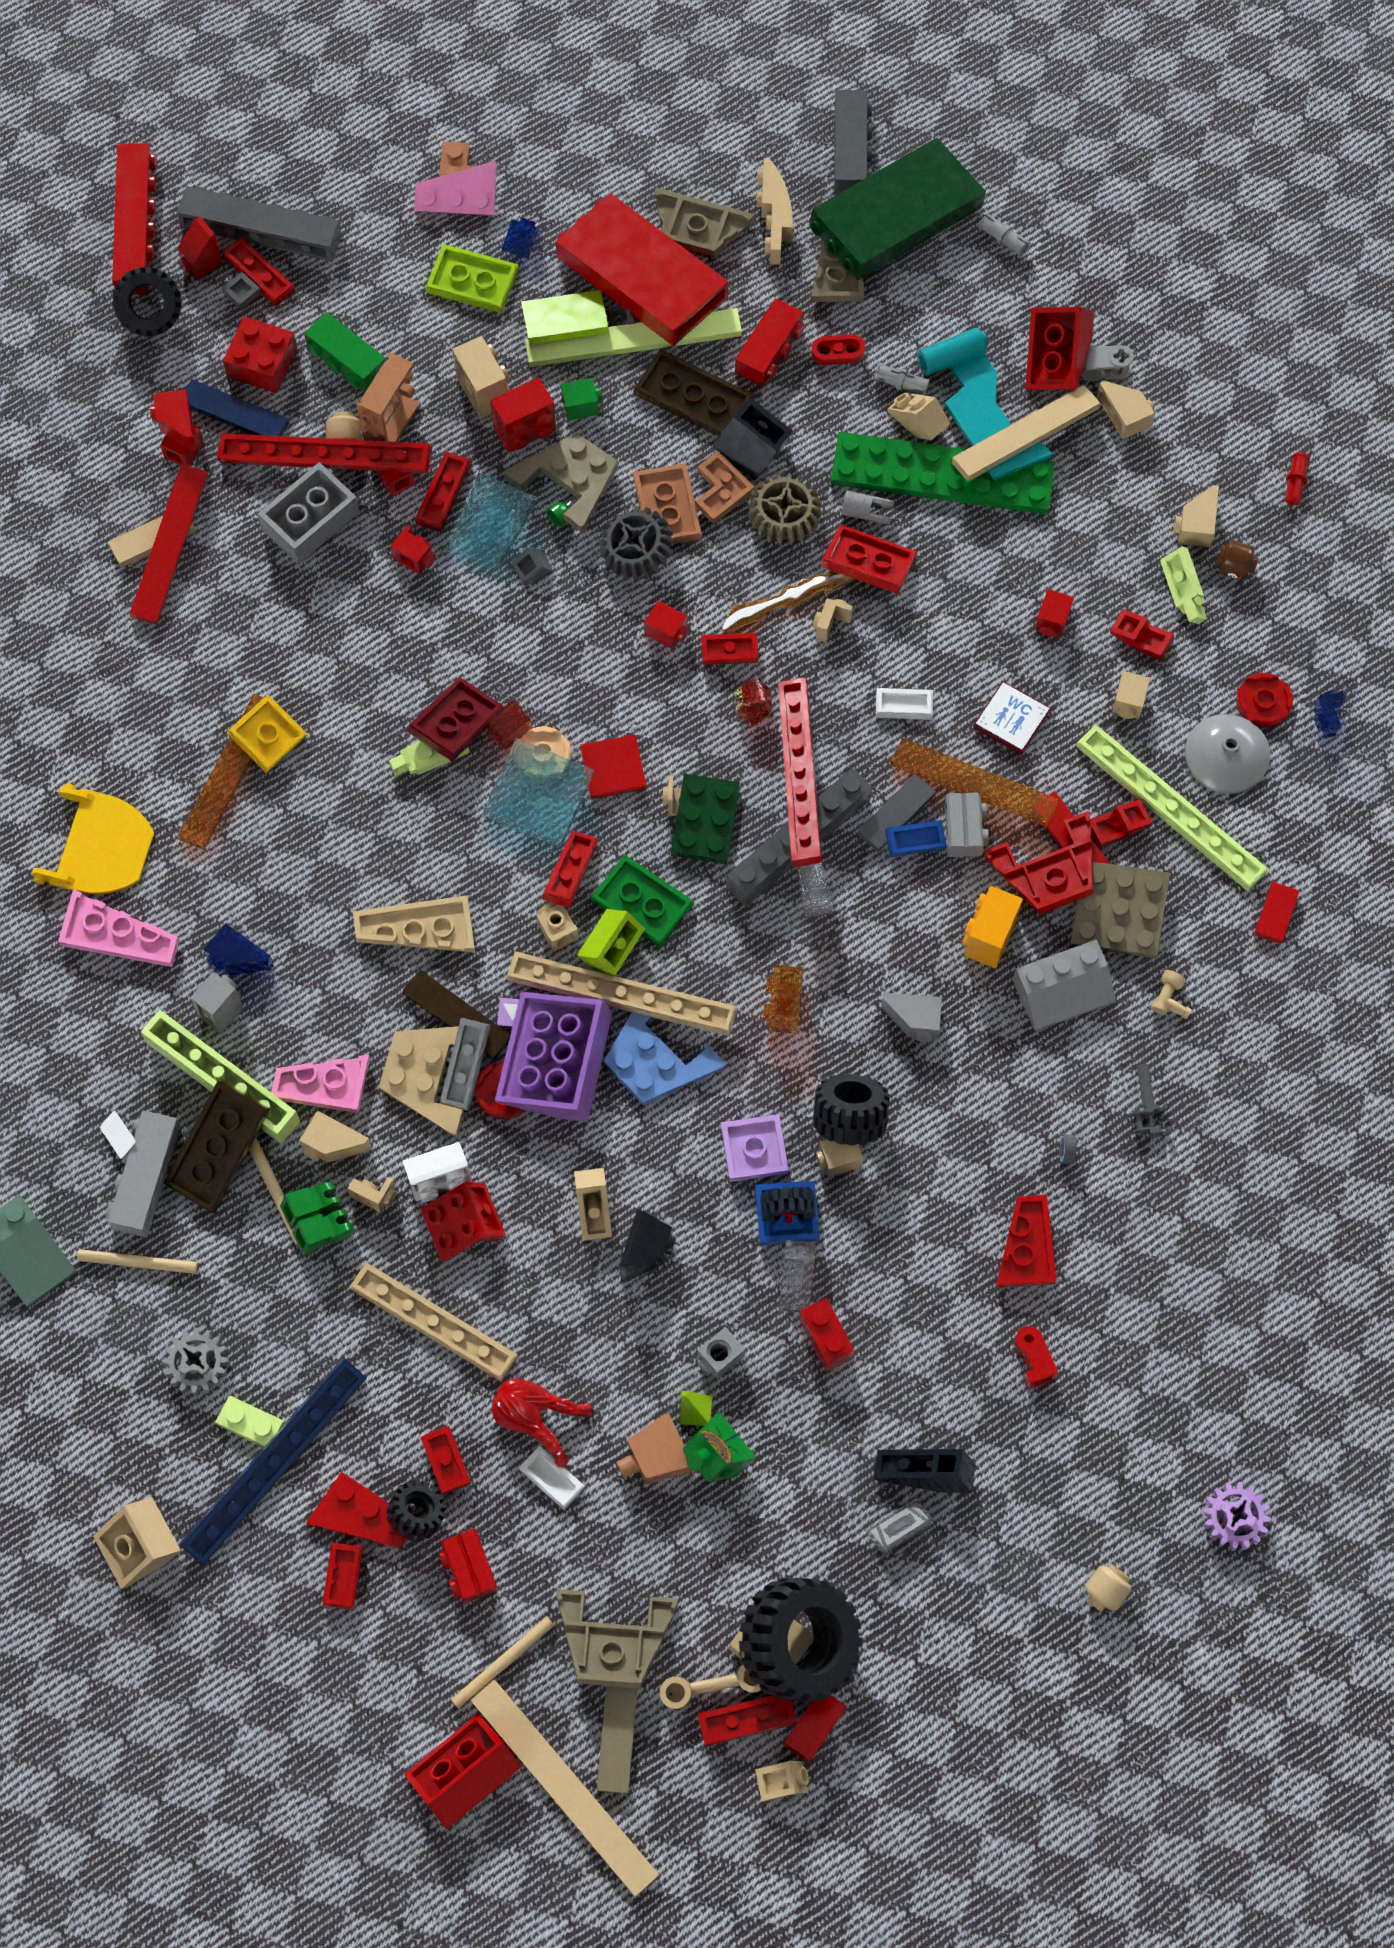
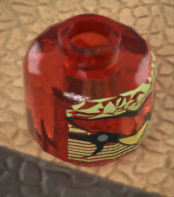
[735,679,772,723]

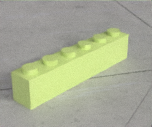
[141,1010,300,1144]

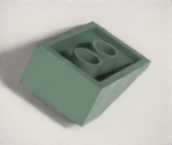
[0,1194,77,1308]

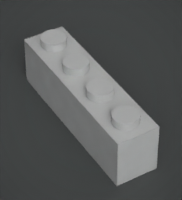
[106,1110,181,1238]

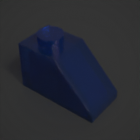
[203,923,274,976]

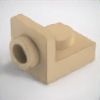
[347,1177,397,1213]
[755,1761,809,1801]

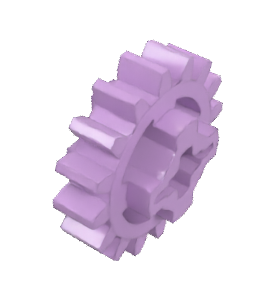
[1202,1482,1271,1551]

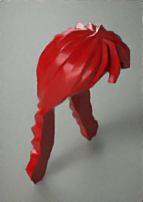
[491,1379,593,1468]

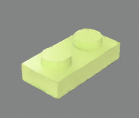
[215,1395,285,1447]

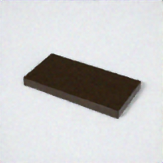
[633,349,754,437]
[163,1080,270,1213]

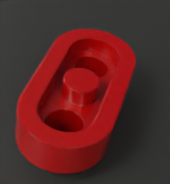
[811,334,865,365]

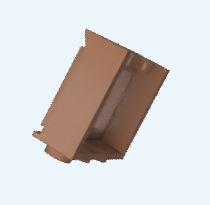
[356,352,420,442]

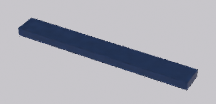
[178,1357,367,1566]

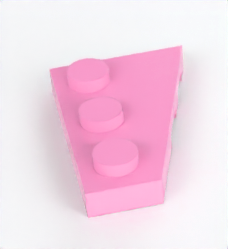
[271,1055,370,1113]

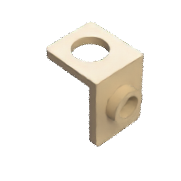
[663,775,681,816]

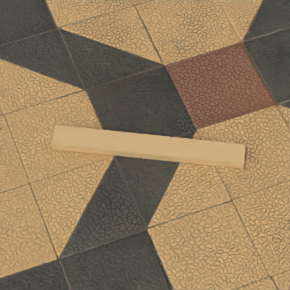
[506,951,737,1036]
[470,1679,659,1897]

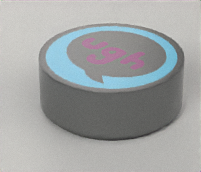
[1059,1134,1077,1164]

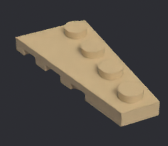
[353,895,475,953]

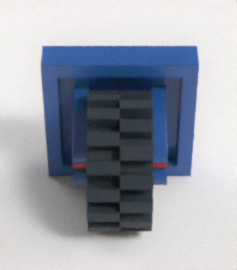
[755,1181,820,1246]

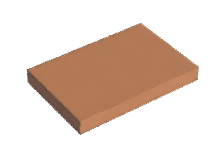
[633,463,702,548]

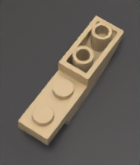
[756,158,793,265]

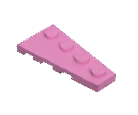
[58,889,179,967]

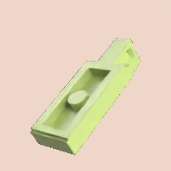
[1160,546,1207,624]
[389,741,469,776]

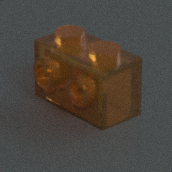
[763,965,803,1034]

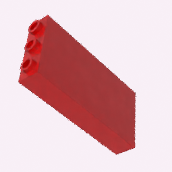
[556,193,728,347]

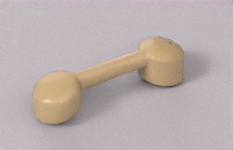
[660,1665,761,1709]

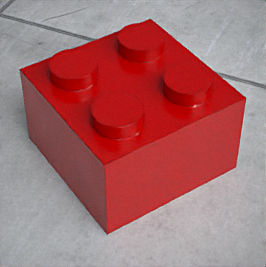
[223,316,297,393]
[490,377,556,453]

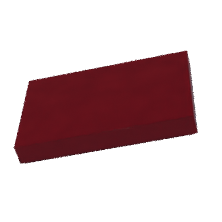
[407,677,504,762]

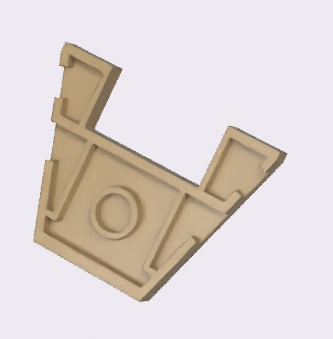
[379,1026,464,1137]

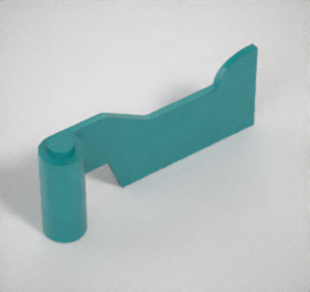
[917,328,1052,481]

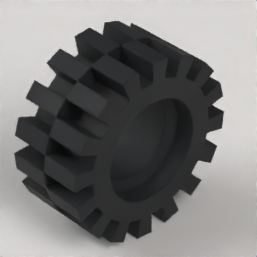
[386,1480,447,1541]

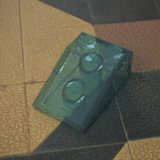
[447,472,537,571]

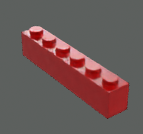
[112,143,157,295]

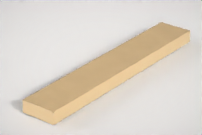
[952,385,1100,481]
[350,1262,518,1382]

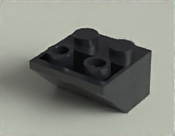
[713,397,793,481]

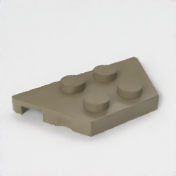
[655,187,754,257]

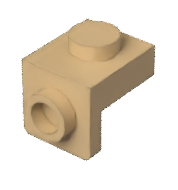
[813,598,853,642]

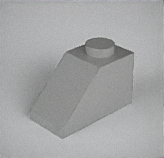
[881,993,942,1042]

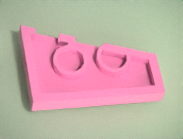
[414,161,497,216]

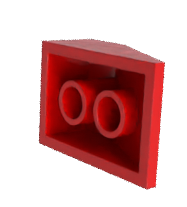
[1025,307,1094,390]

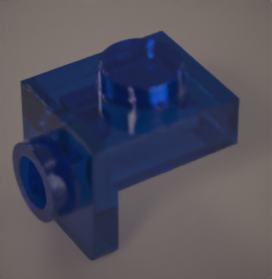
[1313,691,1346,739]

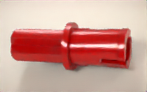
[1284,452,1310,506]

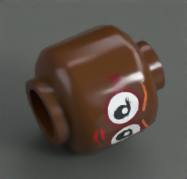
[1215,540,1259,580]

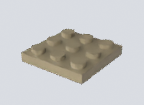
[1071,862,1170,959]

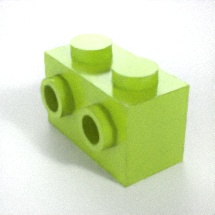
[577,909,645,975]

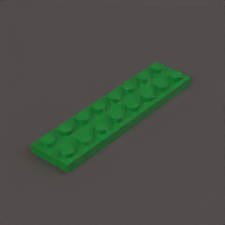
[831,432,1055,515]

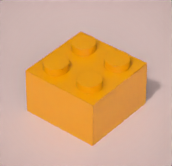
[962,886,1023,969]

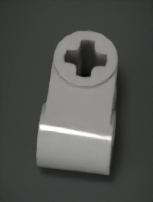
[1082,345,1134,382]

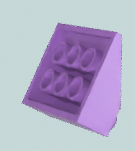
[495,992,613,1122]

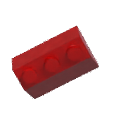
[404,1713,521,1830]

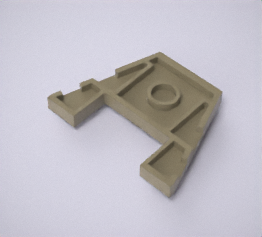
[503,433,618,533]
[557,1589,678,1689]

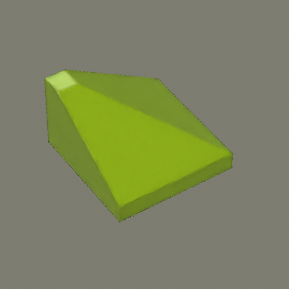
[680,1391,712,1427]

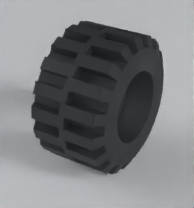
[112,267,182,336]
[813,1073,890,1146]

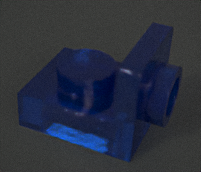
[502,217,541,259]

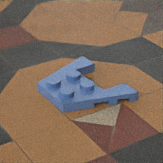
[603,1012,727,1106]

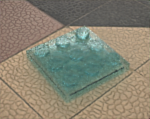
[482,738,595,849]

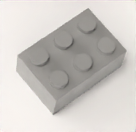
[258,462,360,564]

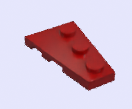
[996,1195,1056,1288]
[306,1472,408,1550]

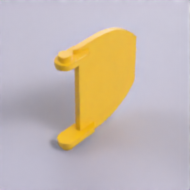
[31,783,154,894]

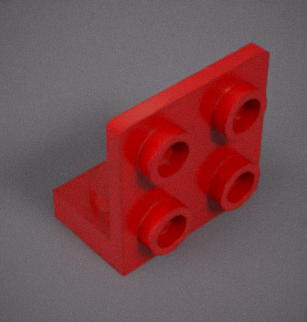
[421,1181,506,1261]

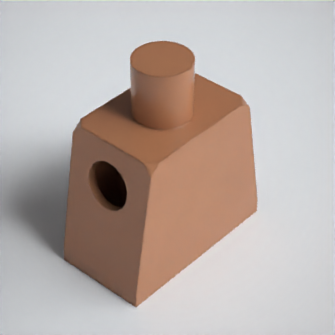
[616,1412,693,1484]

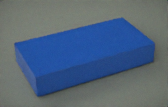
[885,820,947,857]

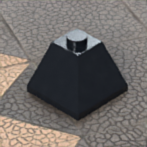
[619,1209,676,1283]

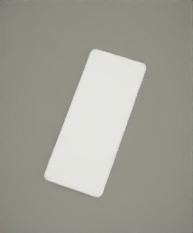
[100,1111,136,1159]

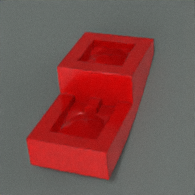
[1110,609,1174,661]
[1091,799,1153,848]
[783,1695,847,1763]

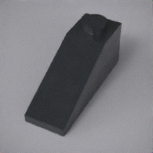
[873,1449,976,1493]

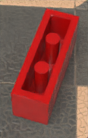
[735,298,805,387]

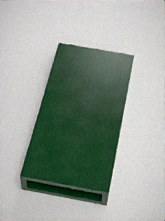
[809,138,986,280]

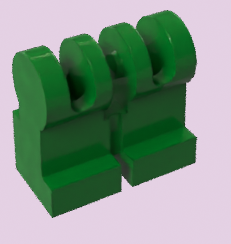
[280,1182,355,1256]

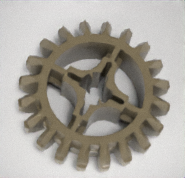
[748,472,822,546]

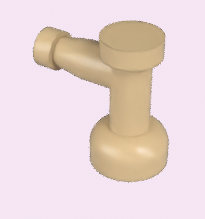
[1150,970,1192,1019]

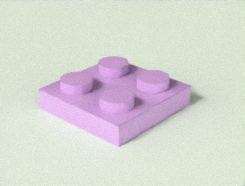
[721,1114,789,1182]

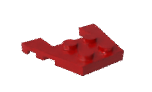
[983,811,1094,915]

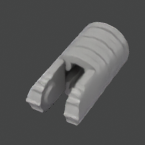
[841,490,895,525]

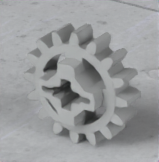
[162,1328,230,1396]

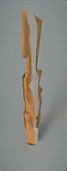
[722,570,852,633]

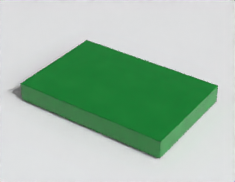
[591,854,694,948]

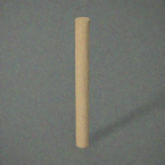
[249,1138,298,1246]
[77,1249,198,1274]
[451,1616,555,1709]

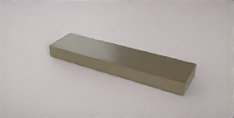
[597,1686,638,1794]

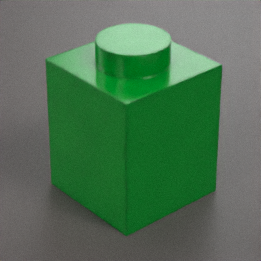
[560,378,603,421]

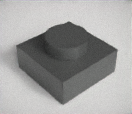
[222,272,261,310]

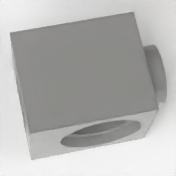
[697,1327,745,1379]

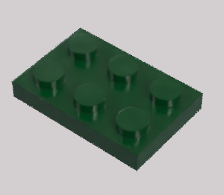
[670,773,740,865]

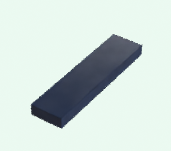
[186,379,289,436]

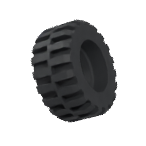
[739,1577,862,1702]

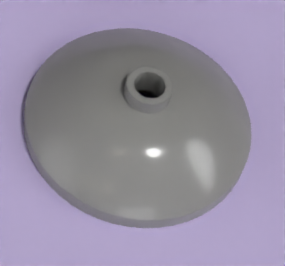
[1185,714,1270,794]

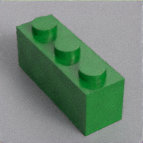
[304,312,386,392]

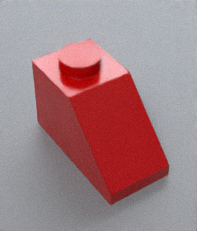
[177,216,222,280]
[150,389,196,451]

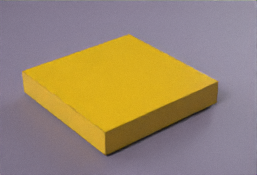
[227,695,308,773]

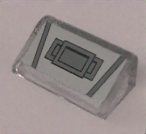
[865,1498,934,1557]

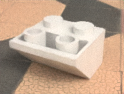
[403,1142,472,1202]

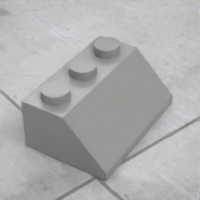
[1013,940,1116,1031]

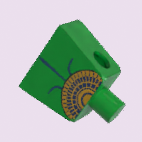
[683,1413,756,1482]

